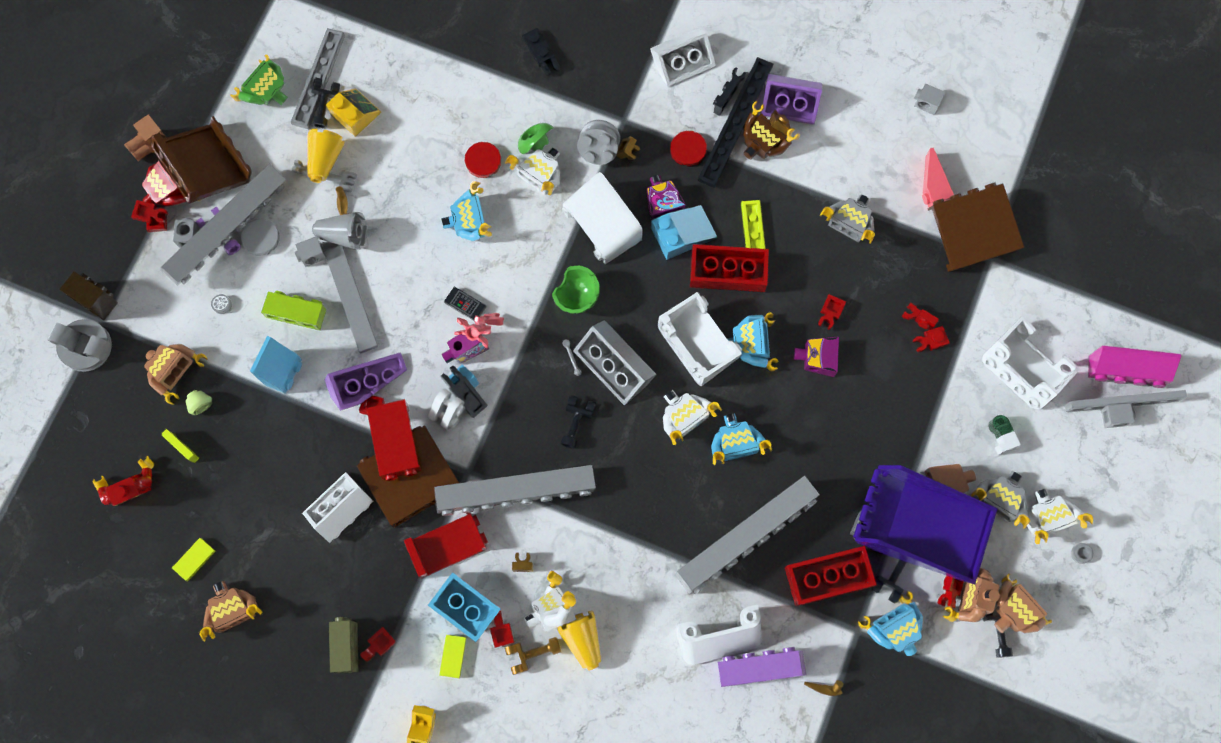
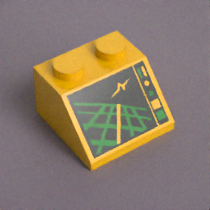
[326,89,381,137]

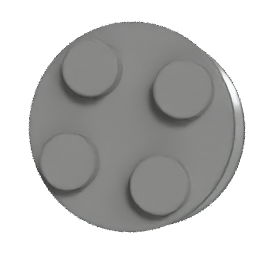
[577,120,620,165]

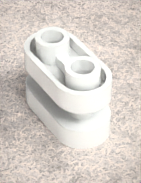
[428,388,465,430]

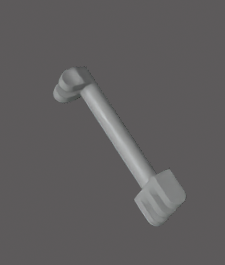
[292,160,357,192]

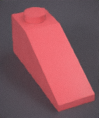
[922,147,954,207]

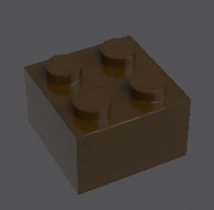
[59,271,118,321]

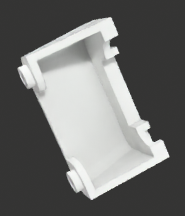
[562,172,642,264]
[658,292,742,386]
[675,604,761,665]

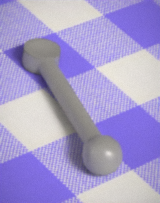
[563,339,582,376]

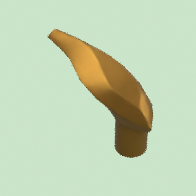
[335,186,348,215]
[804,680,843,696]

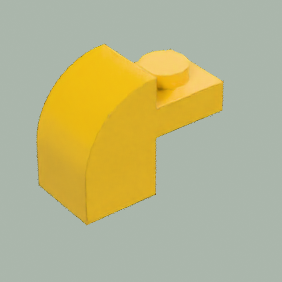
[407,705,436,743]

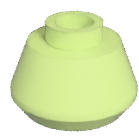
[186,390,212,415]

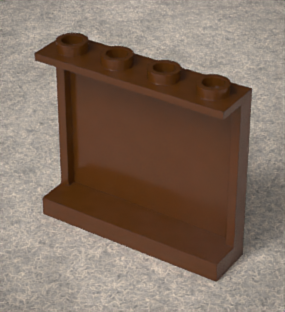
[151,116,252,204]
[927,182,1024,272]
[356,425,459,528]

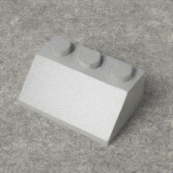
[650,28,716,87]
[302,472,373,543]

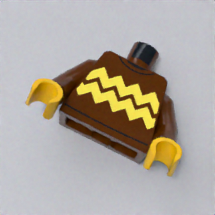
[743,101,800,160]

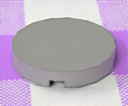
[241,219,279,256]

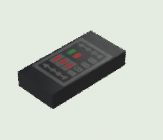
[444,286,486,322]

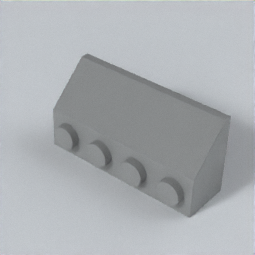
[573,320,656,405]

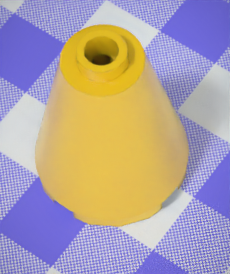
[307,129,345,183]
[557,611,601,670]

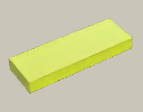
[741,200,766,249]

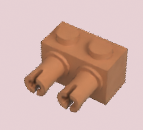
[124,115,166,161]

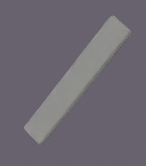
[291,28,345,130]
[324,245,378,353]
[1064,390,1187,412]

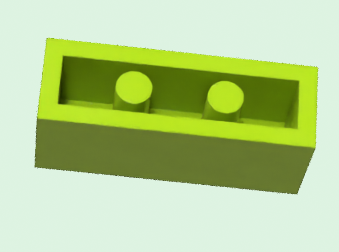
[261,291,326,331]

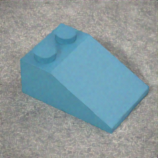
[651,205,717,260]
[250,336,302,394]
[428,572,501,642]

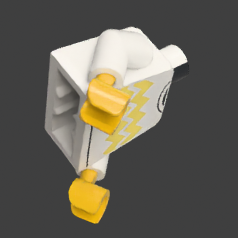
[505,148,561,195]
[663,390,722,445]
[1027,488,1093,544]
[524,571,576,631]

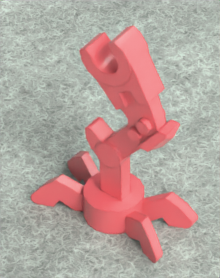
[454,313,504,348]

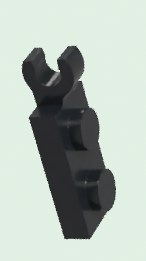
[713,67,746,116]

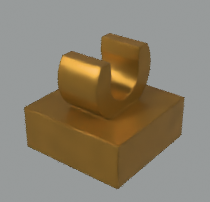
[616,137,640,160]
[512,553,533,572]

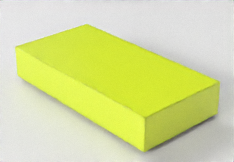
[162,429,199,463]
[172,538,216,581]
[439,635,467,679]

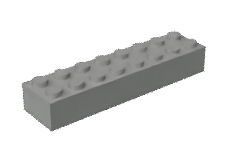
[675,476,820,594]

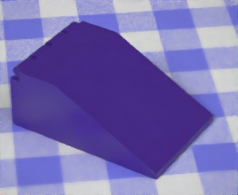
[853,465,998,585]

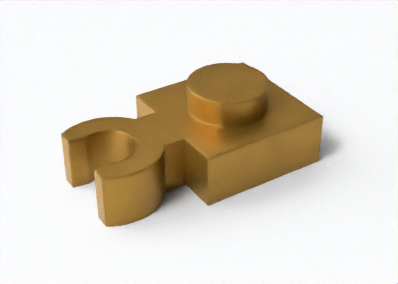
[770,110,791,135]

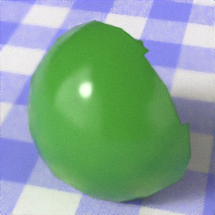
[552,265,600,314]

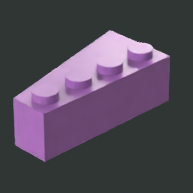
[718,647,807,687]

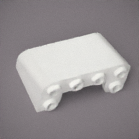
[982,316,1080,409]

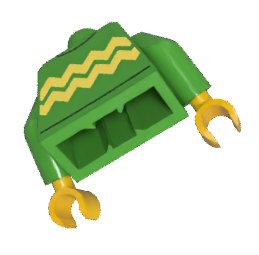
[230,54,288,105]

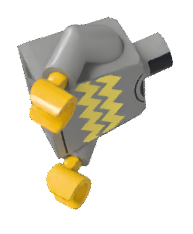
[820,195,875,244]
[971,471,1030,529]

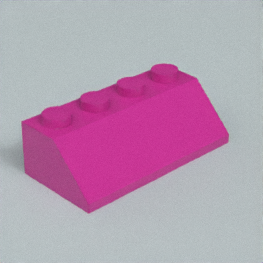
[1088,345,1181,388]

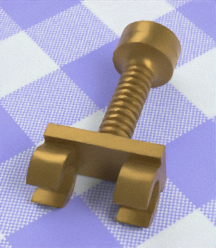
[505,637,561,675]

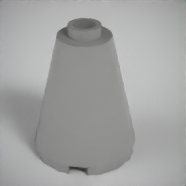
[312,212,367,250]

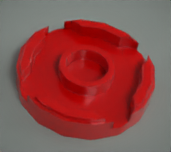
[670,131,707,167]
[464,142,501,178]

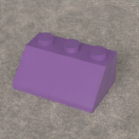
[761,74,822,124]

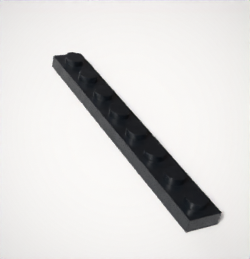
[698,57,774,188]

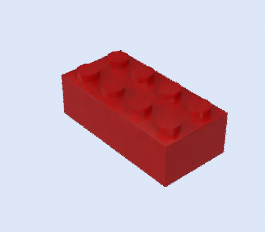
[690,244,769,292]
[785,546,876,607]

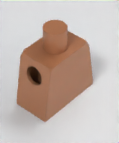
[924,464,976,493]

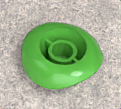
[518,123,554,154]

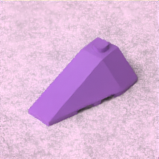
[324,352,407,411]

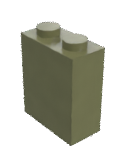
[329,617,359,674]

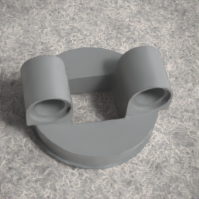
[48,319,112,372]

